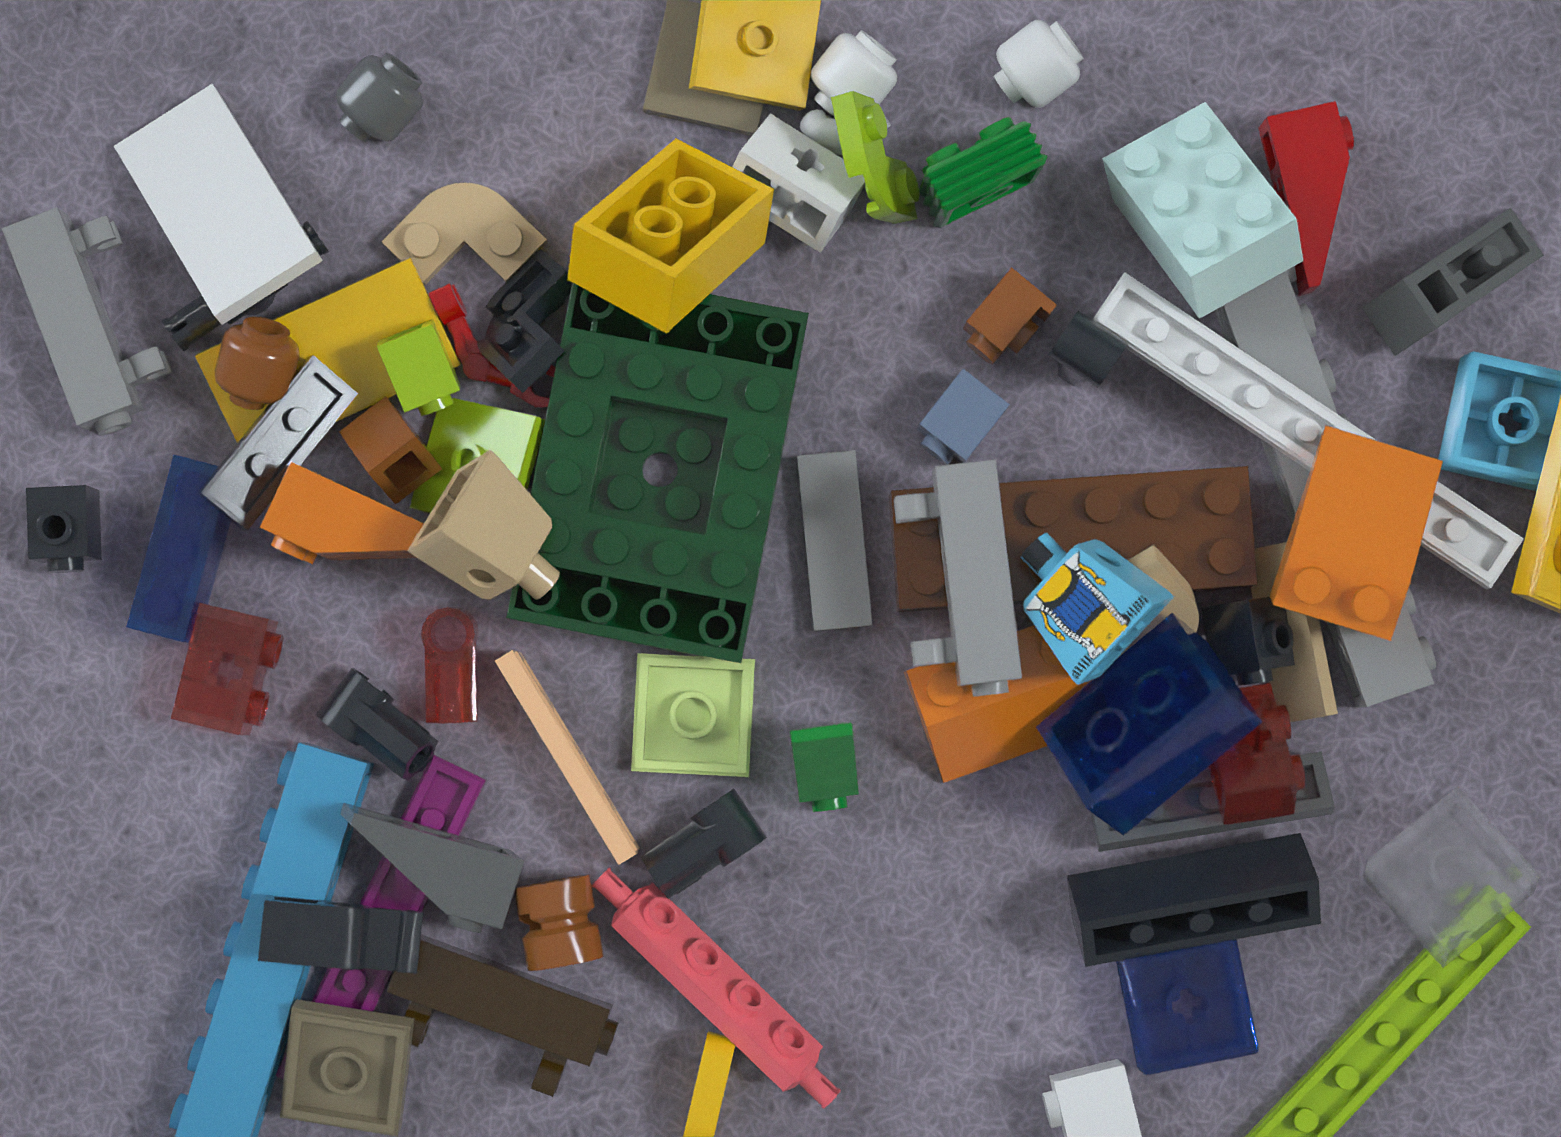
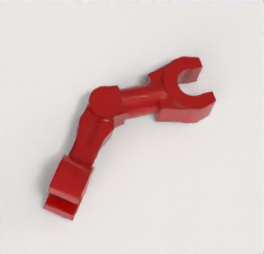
[428,283,556,408]

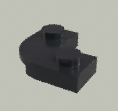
[477,248,573,393]

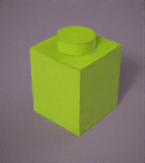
[377,319,460,416]

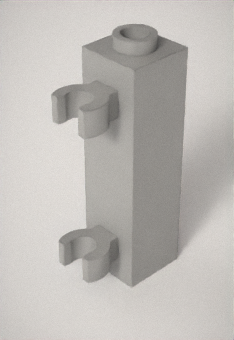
[2,207,173,436]
[893,459,1022,697]

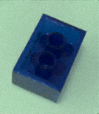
[1036,612,1263,836]

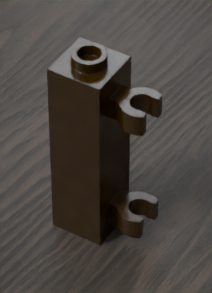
[387,934,619,1097]

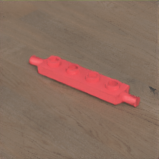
[592,867,841,1109]

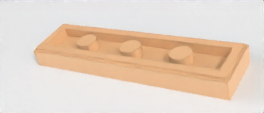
[495,650,640,865]

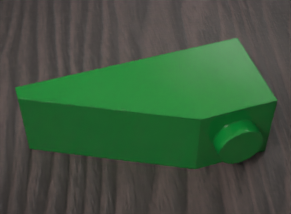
[790,722,859,812]

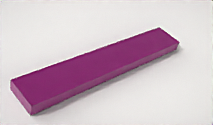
[275,754,487,1080]

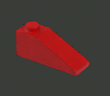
[1258,101,1354,296]

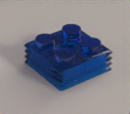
[1116,939,1259,1075]

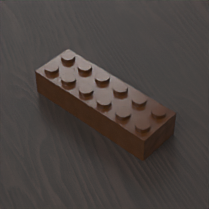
[889,466,1258,612]

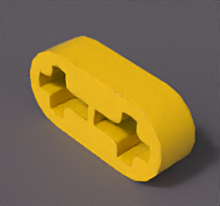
[683,1031,735,1137]

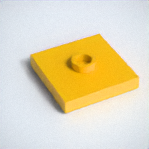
[689,0,821,111]

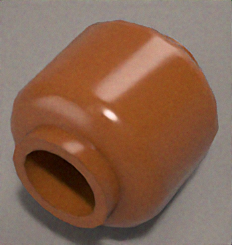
[215,317,300,410]

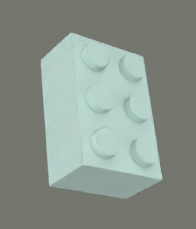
[1102,102,1303,319]

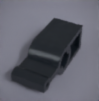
[258,895,423,973]

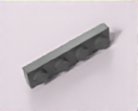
[1087,751,1335,852]

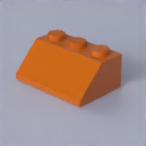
[904,625,1109,783]

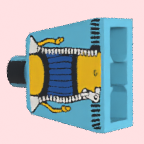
[1021,533,1174,685]

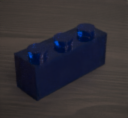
[126,454,231,645]

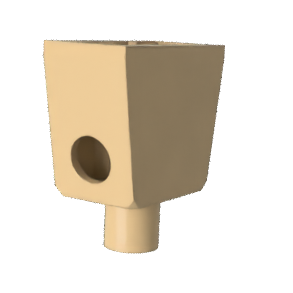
[408,450,560,600]

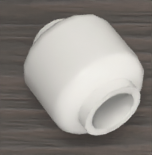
[994,20,1084,108]
[811,30,897,117]

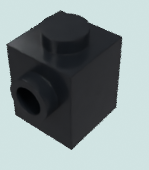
[26,485,102,573]
[1201,597,1295,686]

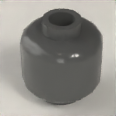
[336,53,423,142]

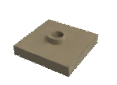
[643,0,764,136]
[280,999,415,1136]

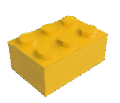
[568,138,774,333]

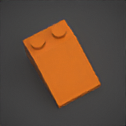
[1270,425,1443,641]
[260,462,424,564]

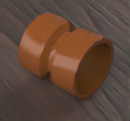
[514,874,604,971]

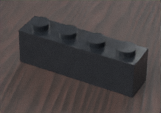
[1067,833,1321,967]

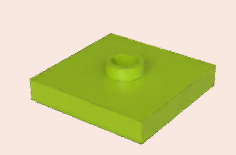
[409,398,545,514]

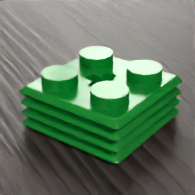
[919,117,1048,228]

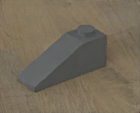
[1362,208,1544,356]
[340,803,524,933]

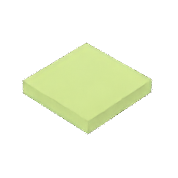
[631,653,755,777]

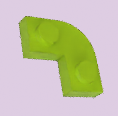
[831,91,920,224]

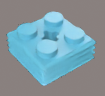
[1438,351,1561,491]

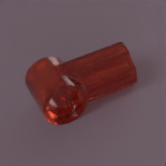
[421,606,479,724]

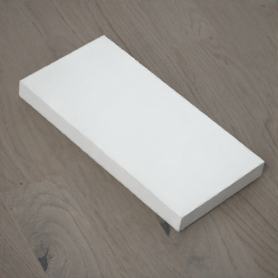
[114,84,323,325]

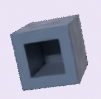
[917,369,1010,465]

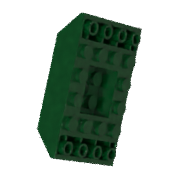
[506,283,809,664]

